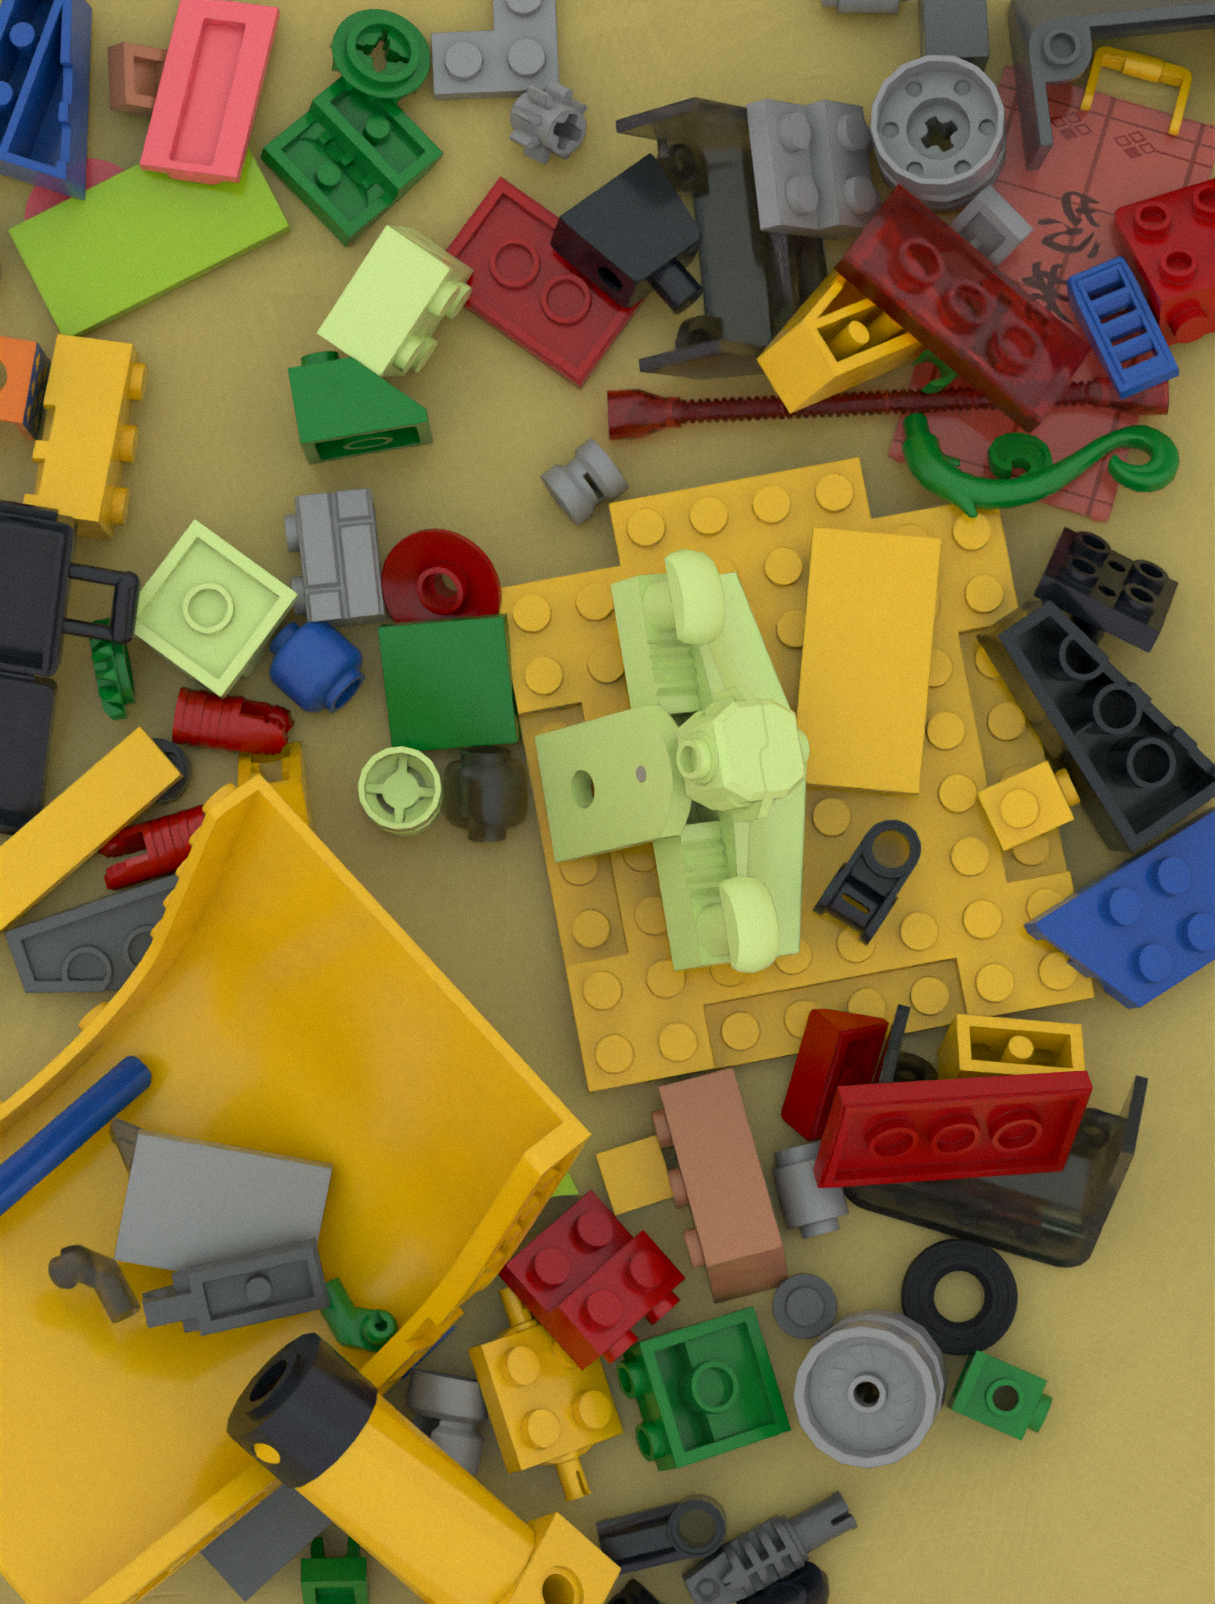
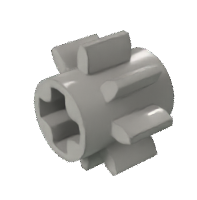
[509,81,587,164]

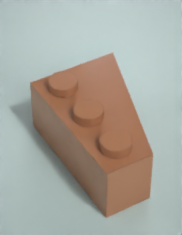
[651,1067,788,1304]

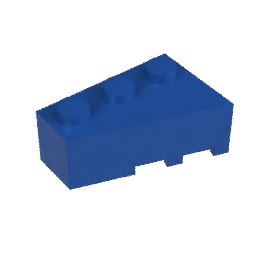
[0,0,92,201]

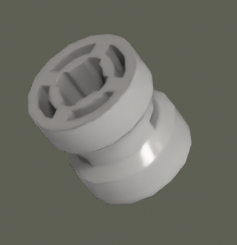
[540,438,629,527]

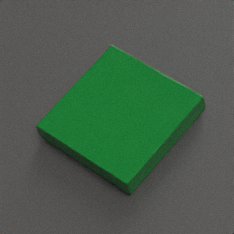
[378,613,521,751]

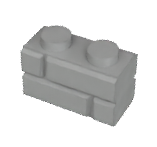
[284,488,387,628]

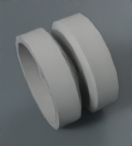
[793,1308,948,1468]

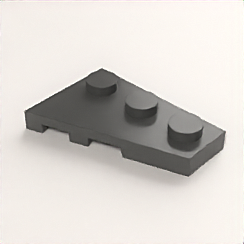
[4,872,179,993]

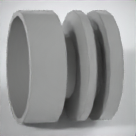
[871,55,1007,212]

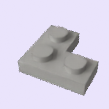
[431,0,559,101]

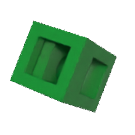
[946,1349,1052,1441]

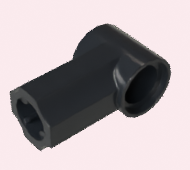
[596,1494,727,1575]

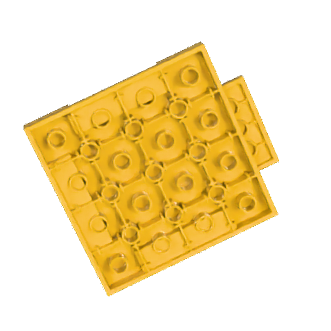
[499,457,1095,1093]

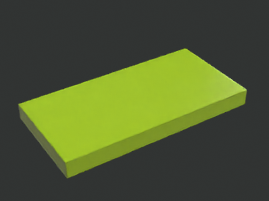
[8,147,291,337]

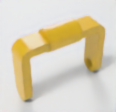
[1080,46,1192,136]

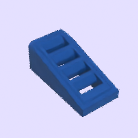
[1066,256,1179,400]

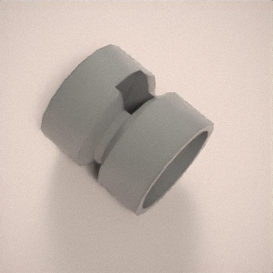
[406,1369,488,1474]

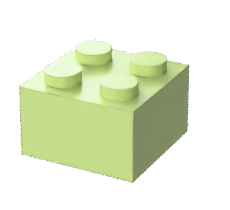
[317,225,474,377]

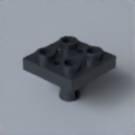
[1033,527,1178,653]

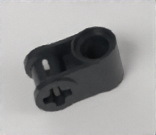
[812,820,921,946]

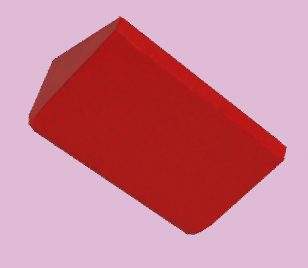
[781,1009,889,1141]

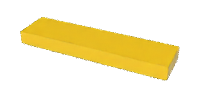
[0,726,184,935]

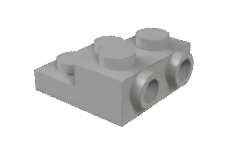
[746,99,881,241]

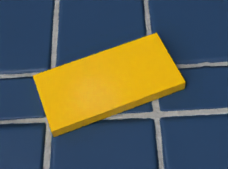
[796,526,942,796]

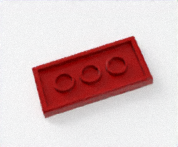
[813,1070,1093,1188]

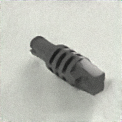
[682,1490,858,1604]

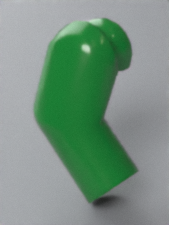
[319,1278,398,1353]

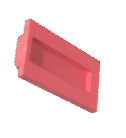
[139,0,280,185]

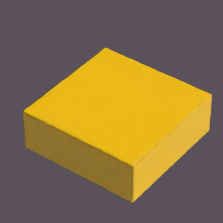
[595,1135,673,1216]

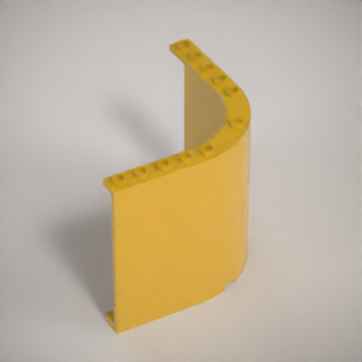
[0,773,592,1604]

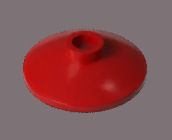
[381,528,502,623]

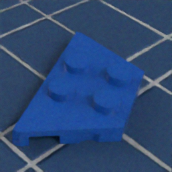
[1024,807,1215,1009]

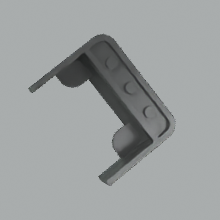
[1007,0,1215,171]

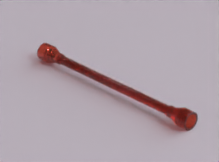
[607,376,1169,441]

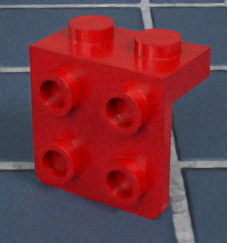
[1114,178,1215,346]

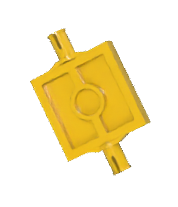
[468,1287,624,1502]

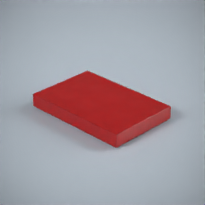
[446,176,650,390]

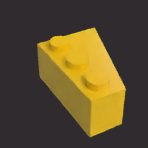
[756,220,953,414]
[23,334,148,541]

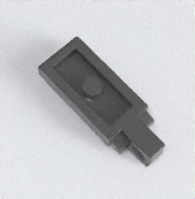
[142,1238,330,1336]

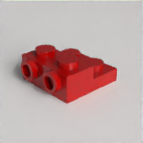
[498,1190,685,1371]

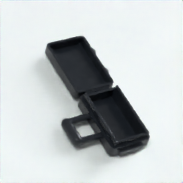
[0,500,141,835]

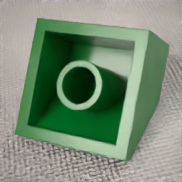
[288,351,433,465]

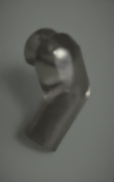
[48,1244,141,1323]

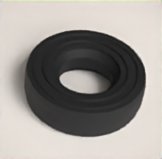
[901,1239,1018,1355]

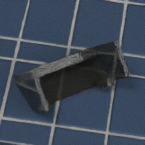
[615,97,828,380]
[843,1004,1148,1268]

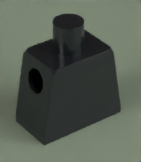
[550,153,704,315]

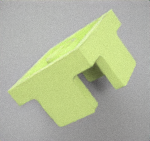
[134,519,299,699]

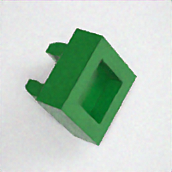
[301,1537,370,1604]

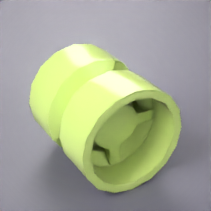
[358,746,445,837]

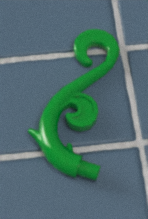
[902,413,1180,518]

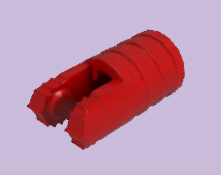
[172,687,295,756]
[98,804,206,890]

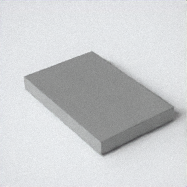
[114,1129,332,1271]

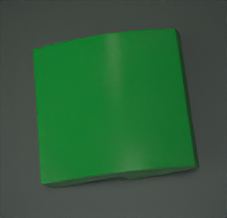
[260,76,443,247]

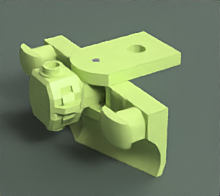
[535,549,810,973]

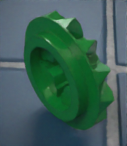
[329,9,430,104]
[89,617,136,720]

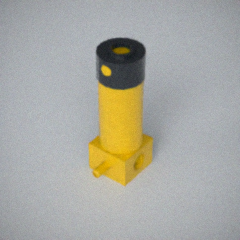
[226,1332,621,1604]

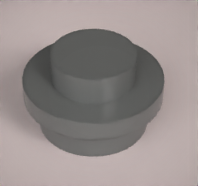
[772,1274,837,1339]

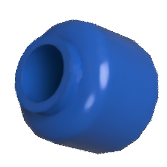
[269,621,365,713]

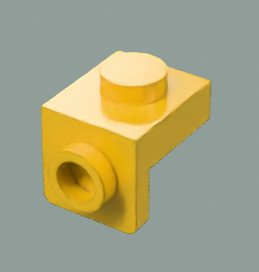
[977,760,1081,851]

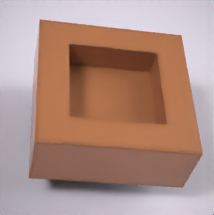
[108,42,168,116]

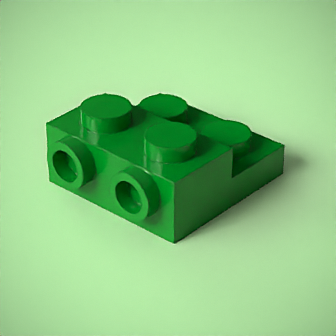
[616,1306,791,1471]

